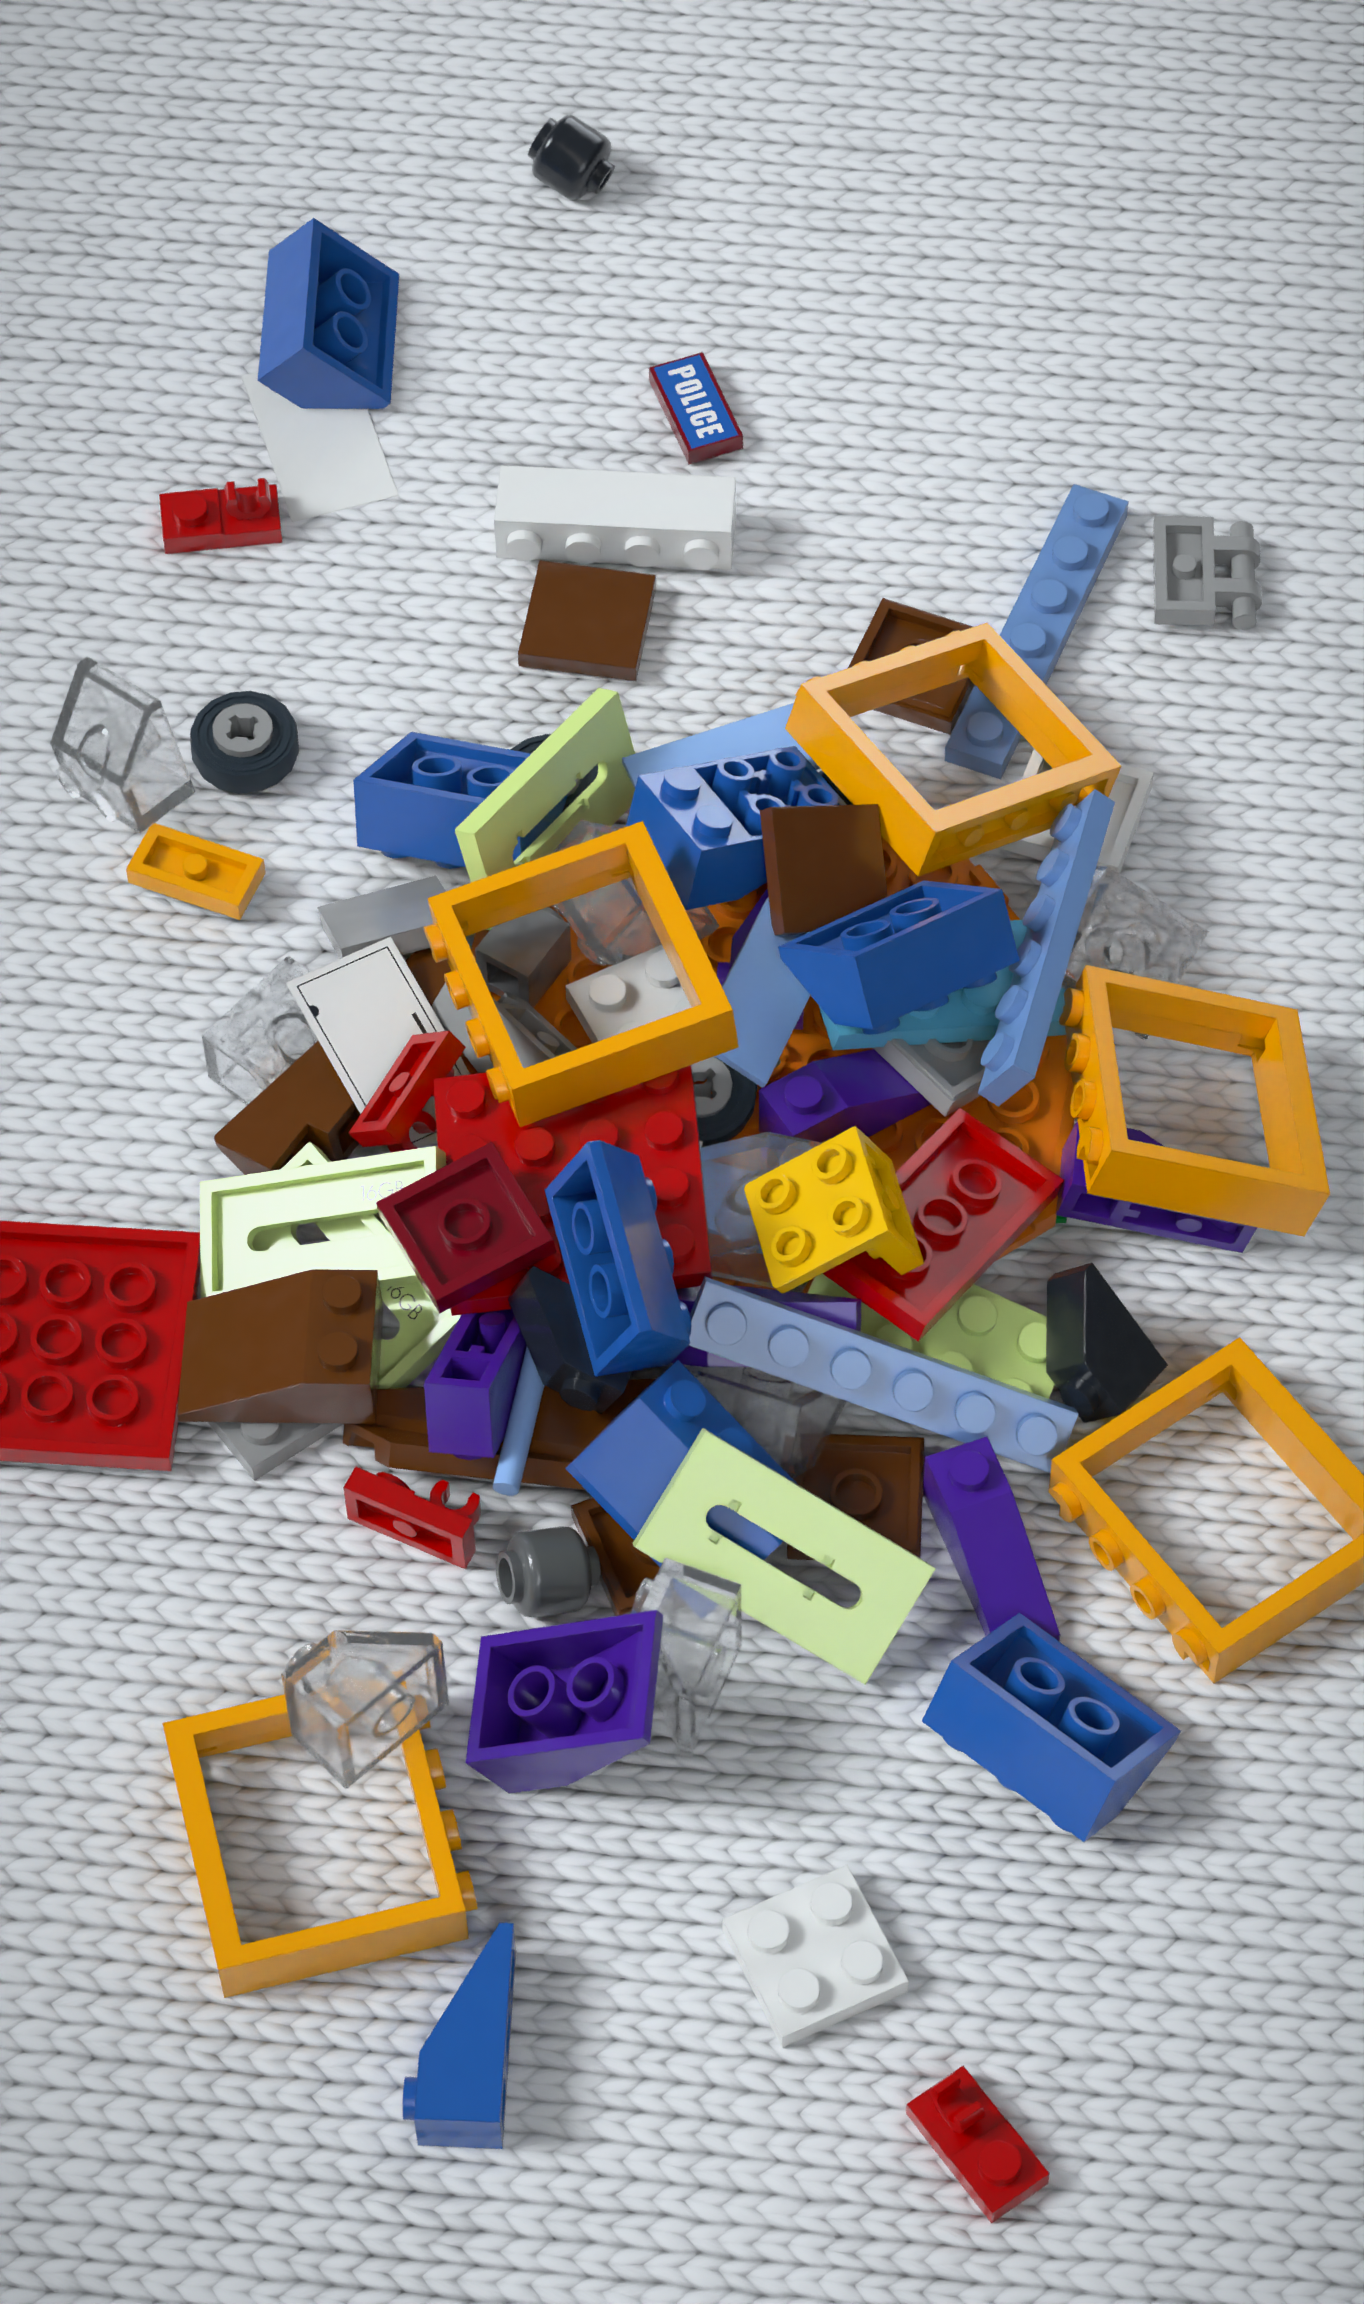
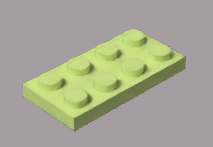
[808,1274,1055,1399]

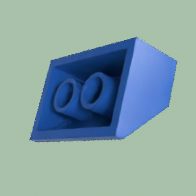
[257,218,400,409]
[353,732,568,869]
[778,880,1020,1035]
[545,1140,691,1377]
[565,1360,797,1615]
[922,1613,1181,1842]

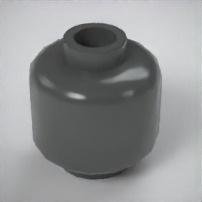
[496,1526,601,1618]

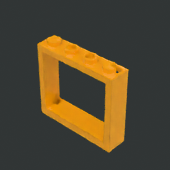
[785,623,1122,877]
[423,821,739,1127]
[1059,965,1330,1237]
[1048,1337,1364,1684]
[162,1667,478,1998]

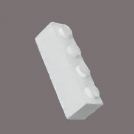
[494,465,736,570]

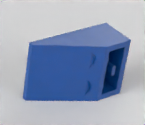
[626,746,847,910]

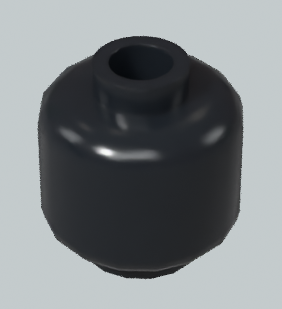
[528,115,615,200]

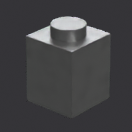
[475,907,571,1008]

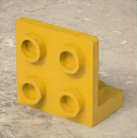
[744,1126,924,1293]

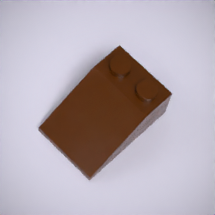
[177,1269,383,1424]

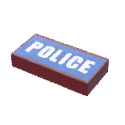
[649,352,743,464]

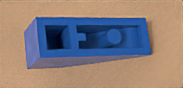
[402,1923,516,2149]

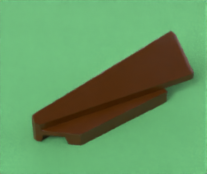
[214,948,451,1175]
[343,1378,656,1490]

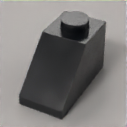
[1046,1263,1168,1423]
[508,1266,632,1414]

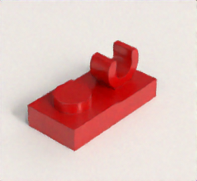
[159,478,283,554]
[349,1030,466,1153]
[343,1466,481,1569]
[906,2065,1050,2223]

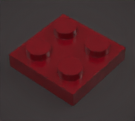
[376,1142,556,1314]

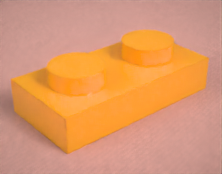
[126,822,266,920]

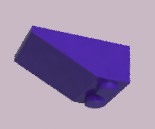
[465,1610,664,1794]

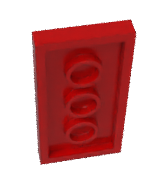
[822,1108,1064,1342]

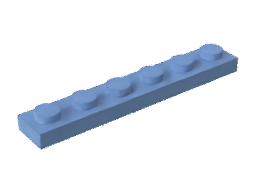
[944,484,1129,779]
[978,789,1115,1107]
[689,1276,1079,1473]

